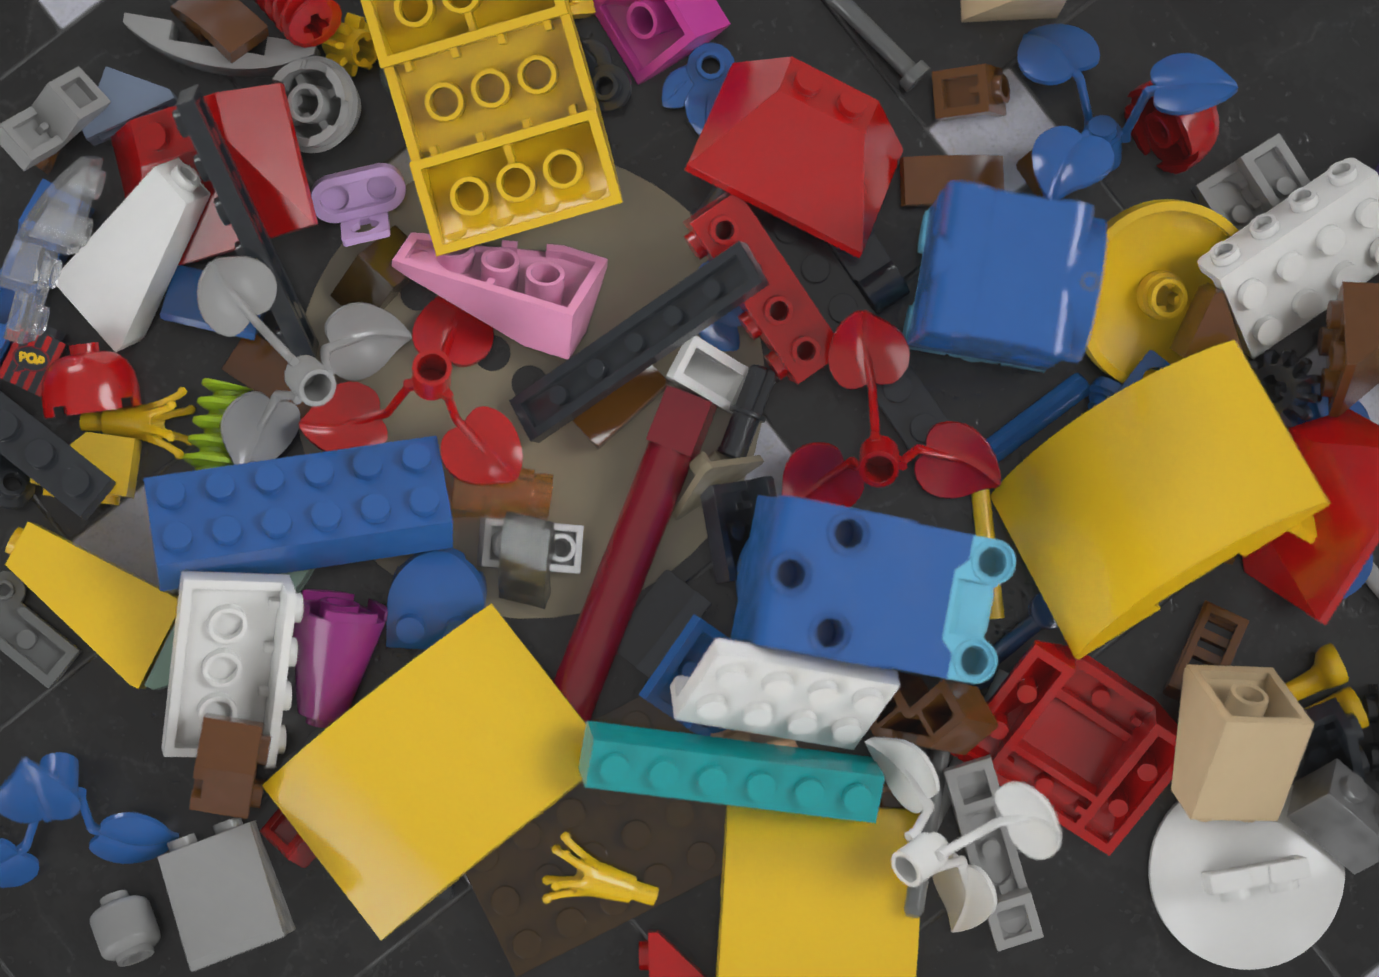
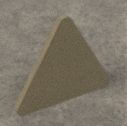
[672,450,764,520]

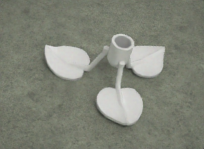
[864,737,1062,933]

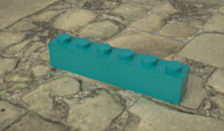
[578,721,885,823]

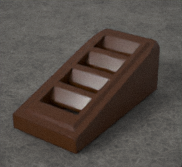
[1163,600,1250,702]

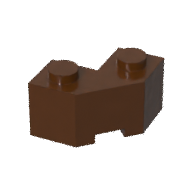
[870,671,999,755]
[189,713,272,819]

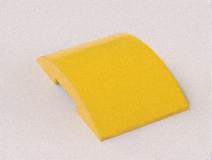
[361,0,623,256]
[990,340,1330,660]
[262,604,586,940]
[716,805,920,977]

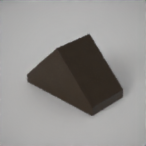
[330,225,412,309]

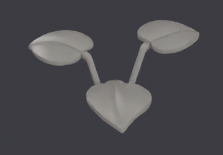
[197,256,412,465]

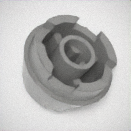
[272,56,361,153]

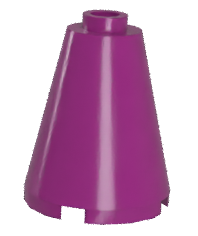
[292,589,388,728]

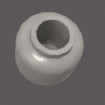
[89,890,161,967]

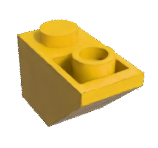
[30,432,143,506]

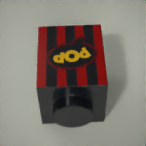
[0,321,70,397]

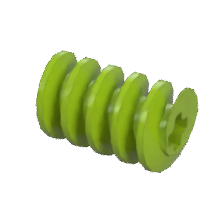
[183,378,254,471]

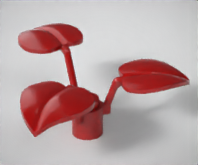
[299,296,523,485]
[781,310,1001,507]

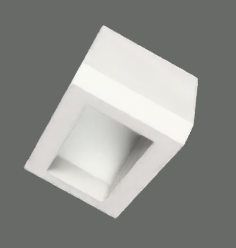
[666,335,749,414]

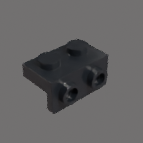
[700,476,777,584]
[1294,697,1370,783]

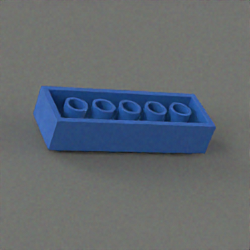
[143,435,453,592]

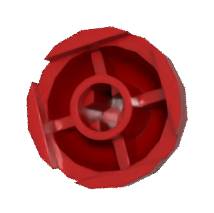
[1124,80,1220,174]
[41,342,142,418]

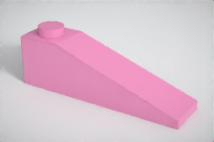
[392,232,608,360]

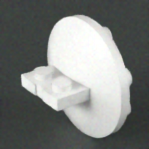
[1148,785,1345,970]

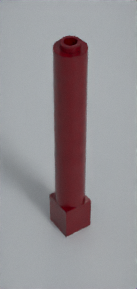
[553,385,718,723]

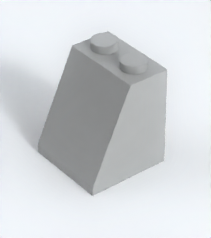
[157,817,296,972]

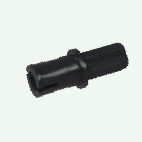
[717,365,777,459]

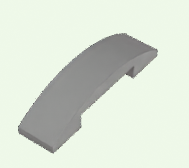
[123,13,320,77]
[943,755,1044,951]

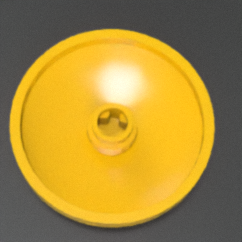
[1085,199,1239,384]

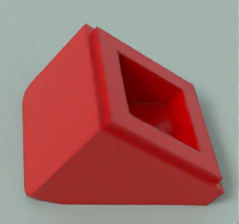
[259,808,316,868]

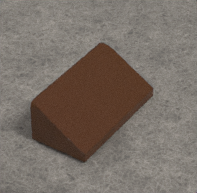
[572,365,670,450]

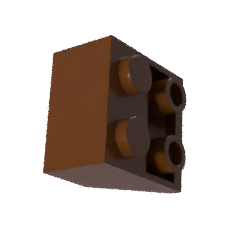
[1318,281,1379,417]

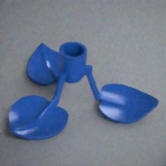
[1017,24,1238,199]
[0,752,179,888]

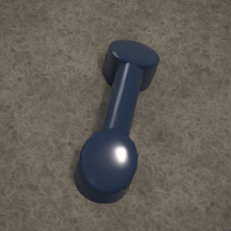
[956,593,1058,691]

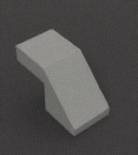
[0,66,111,171]

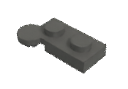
[0,571,82,689]

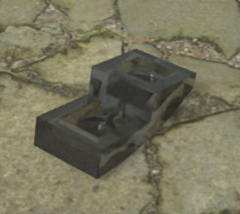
[498,511,555,609]

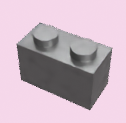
[1287,759,1379,875]

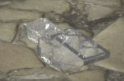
[0,156,106,344]

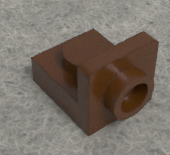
[932,63,1010,121]

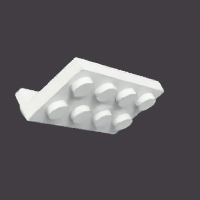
[1198,158,1379,359]
[161,571,303,769]
[670,638,900,750]

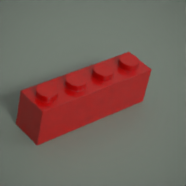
[683,192,834,384]

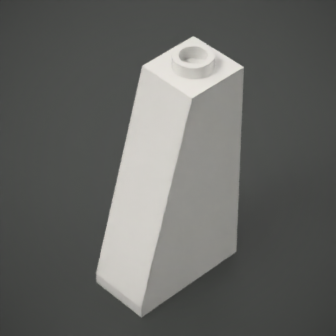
[52,158,211,352]

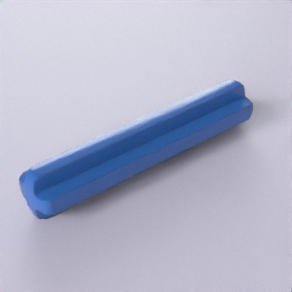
[986,372,1091,462]

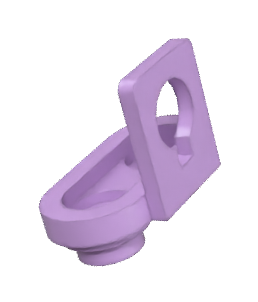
[311,163,406,247]

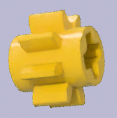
[322,13,377,76]

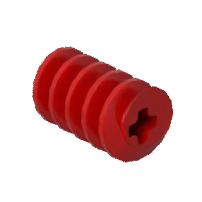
[254,0,342,48]

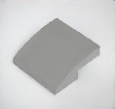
[1191,133,1310,230]

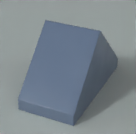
[82,67,178,146]

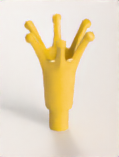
[80,387,196,460]
[542,832,659,906]

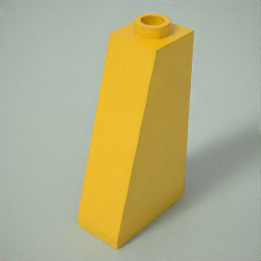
[5,522,178,689]

